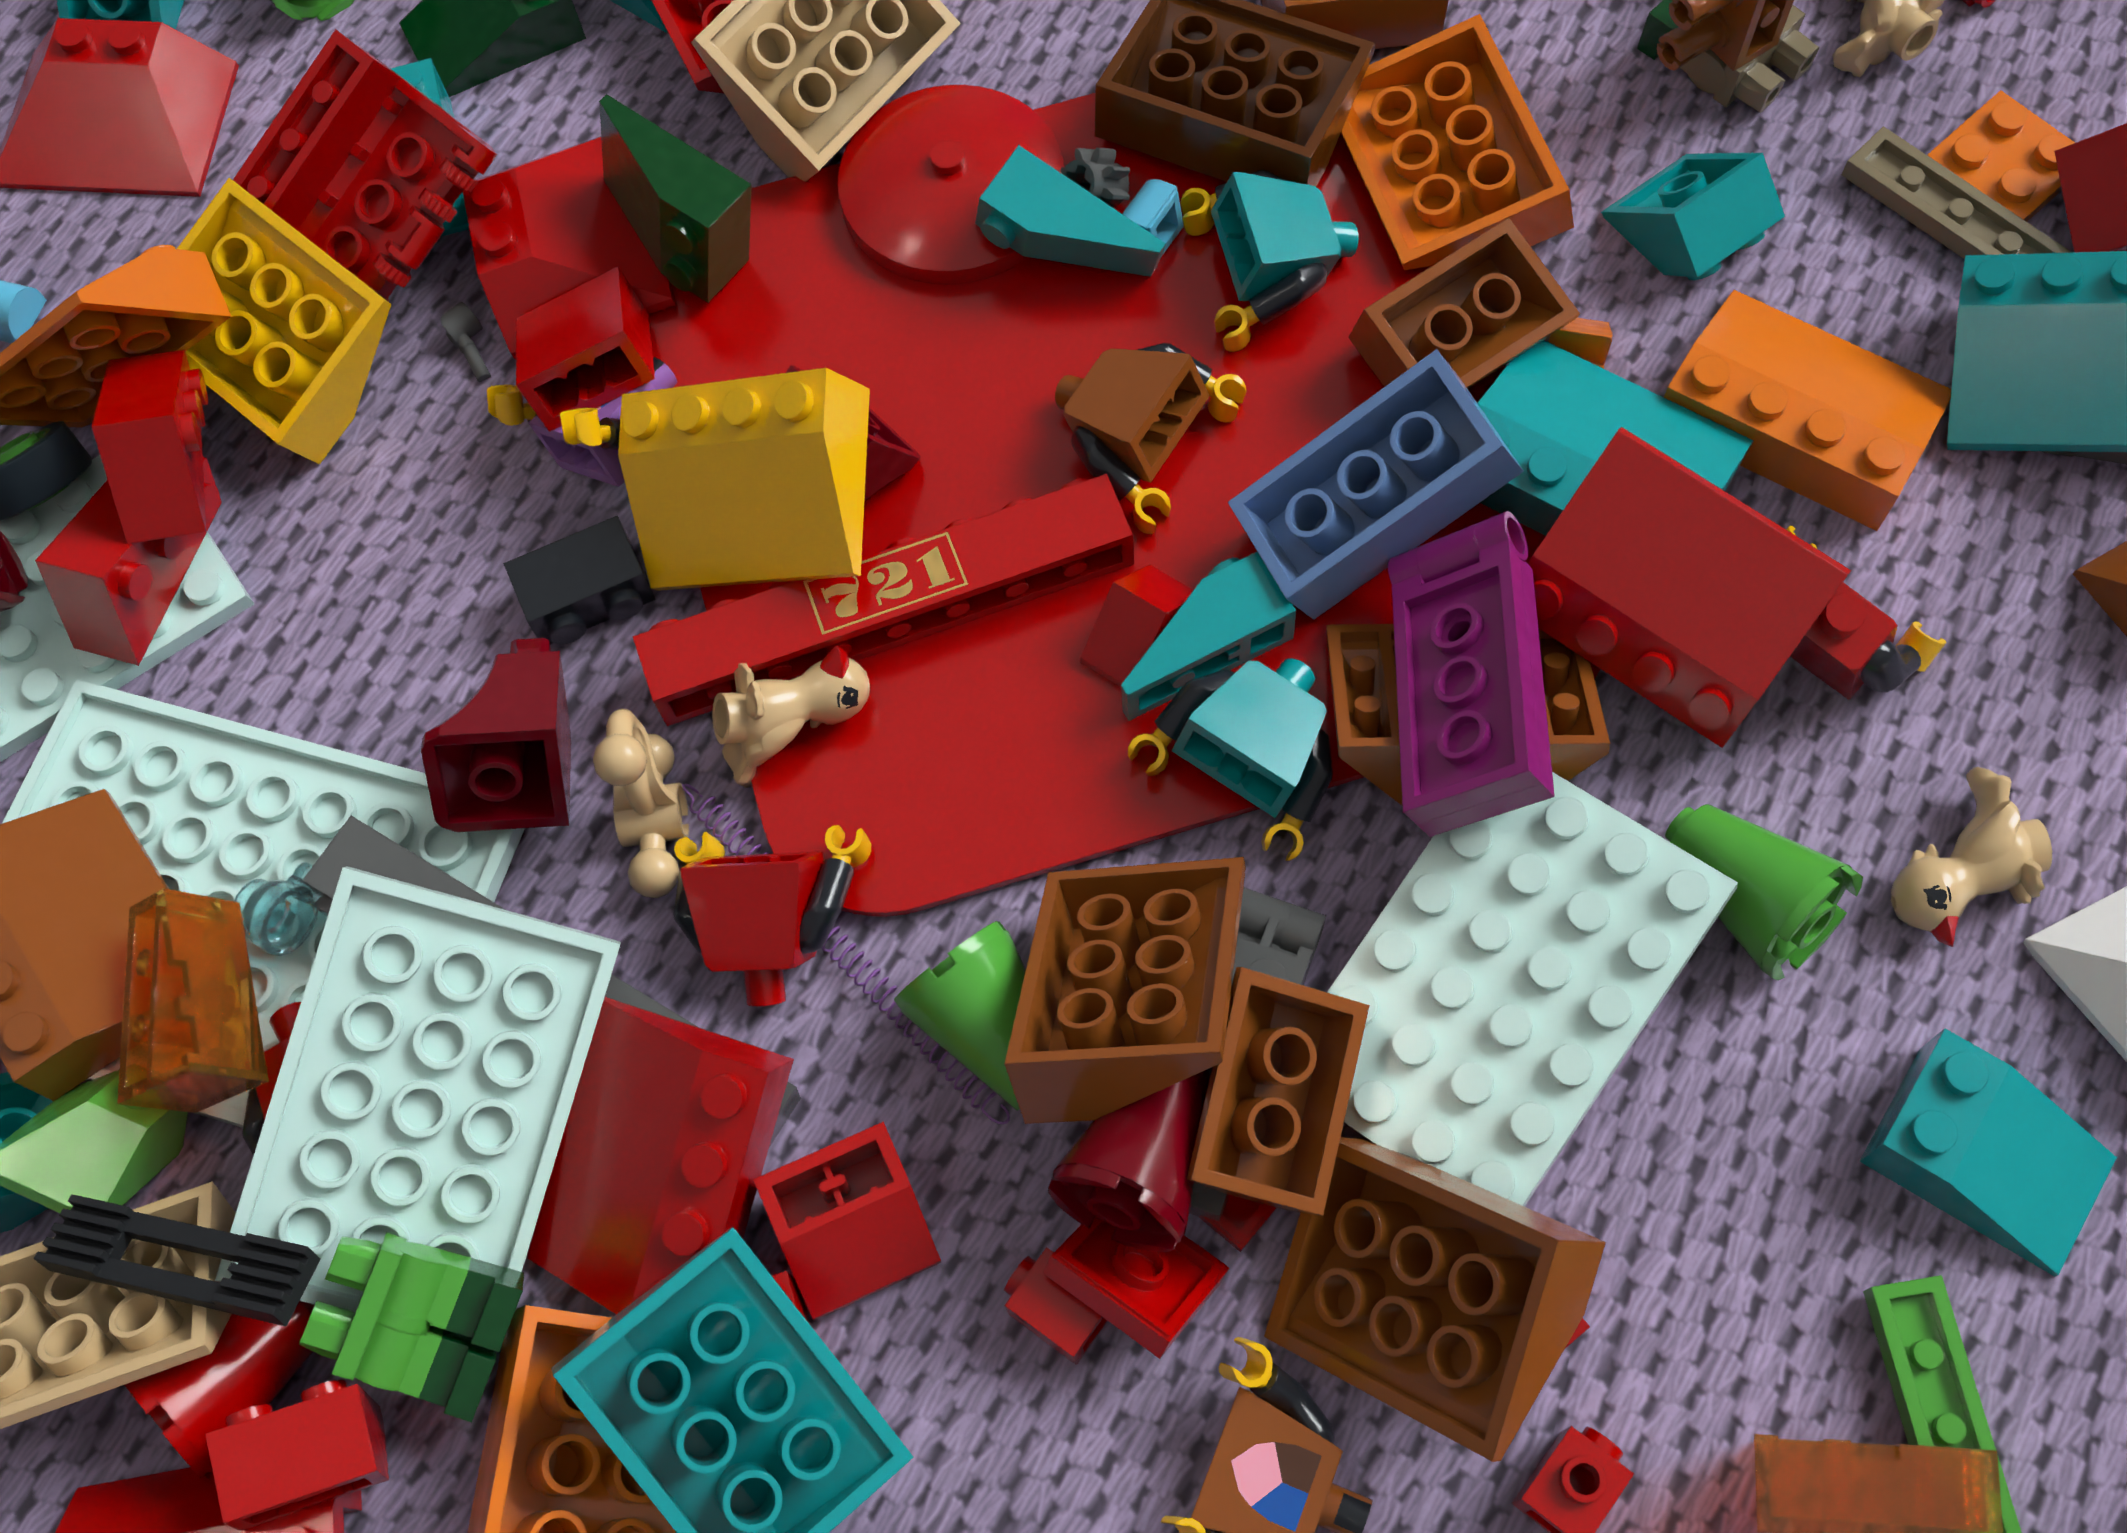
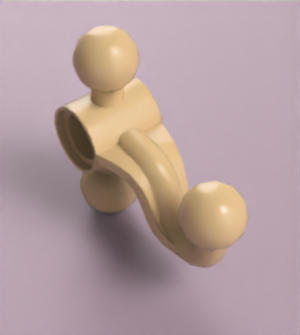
[593,708,689,898]

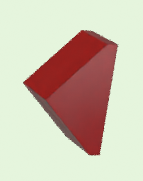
[1080,564,1194,687]

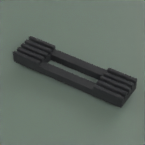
[33,1194,321,1326]

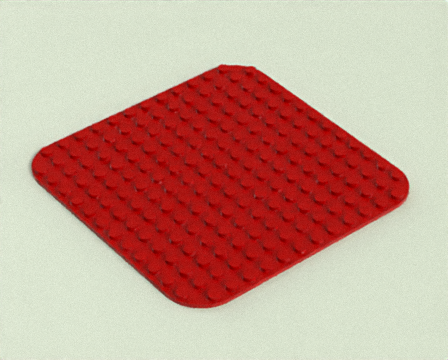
[649,93,1601,917]

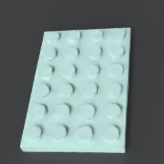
[1327,772,1738,1207]
[215,866,621,1312]

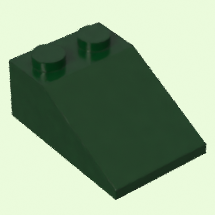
[399,0,586,97]
[599,94,752,303]

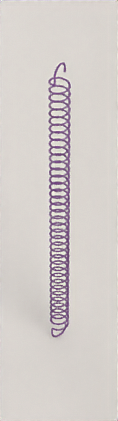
[682,784,1010,1124]

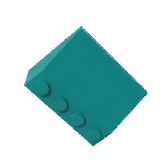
[1947,251,2127,452]
[1477,340,1753,536]
[551,1227,914,1533]

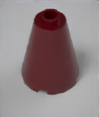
[1048,1070,1211,1252]

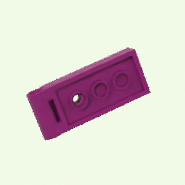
[1388,511,1555,837]

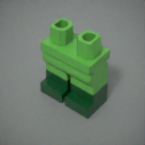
[299,1232,524,1423]

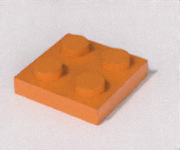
[1927,90,2075,222]

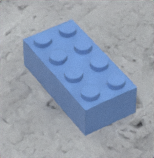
[1228,349,1524,620]

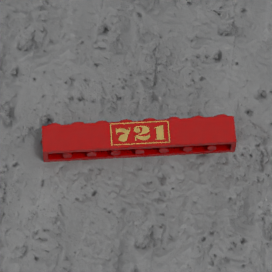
[632,474,1134,726]

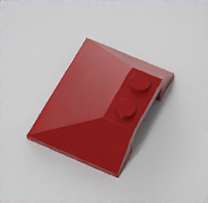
[0,18,239,197]
[463,136,676,360]

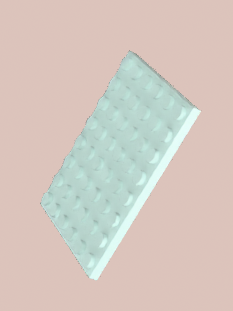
[2,679,525,1128]

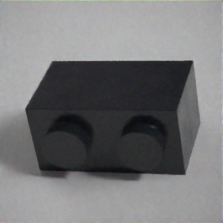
[503,515,656,645]

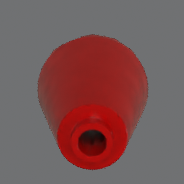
[125,1301,315,1478]

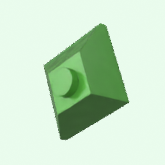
[0,1065,191,1213]

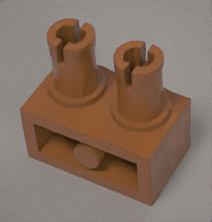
[1657,0,1794,71]

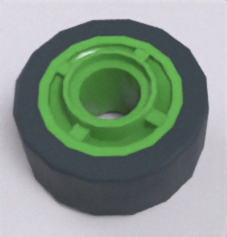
[0,421,92,521]

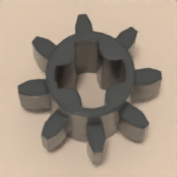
[1060,147,1130,208]

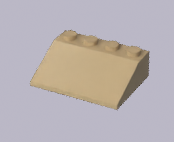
[691,0,961,182]
[0,1181,236,1429]

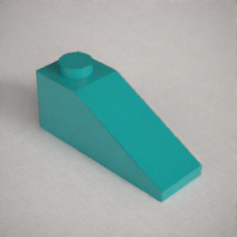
[975,145,1166,277]
[1121,551,1296,721]

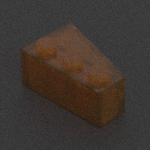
[117,888,269,1113]
[1754,1434,2003,1533]

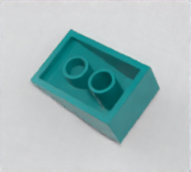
[1859,1028,2117,1277]

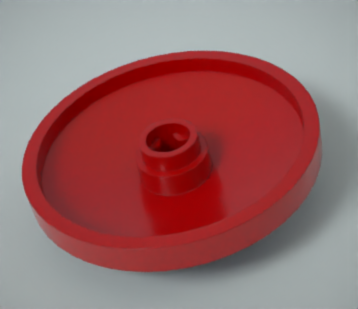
[838,85,1064,285]

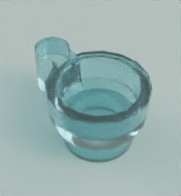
[232,862,319,956]

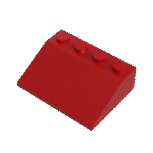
[1528,427,1851,748]
[527,997,794,1315]

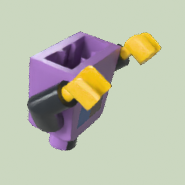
[487,357,677,487]

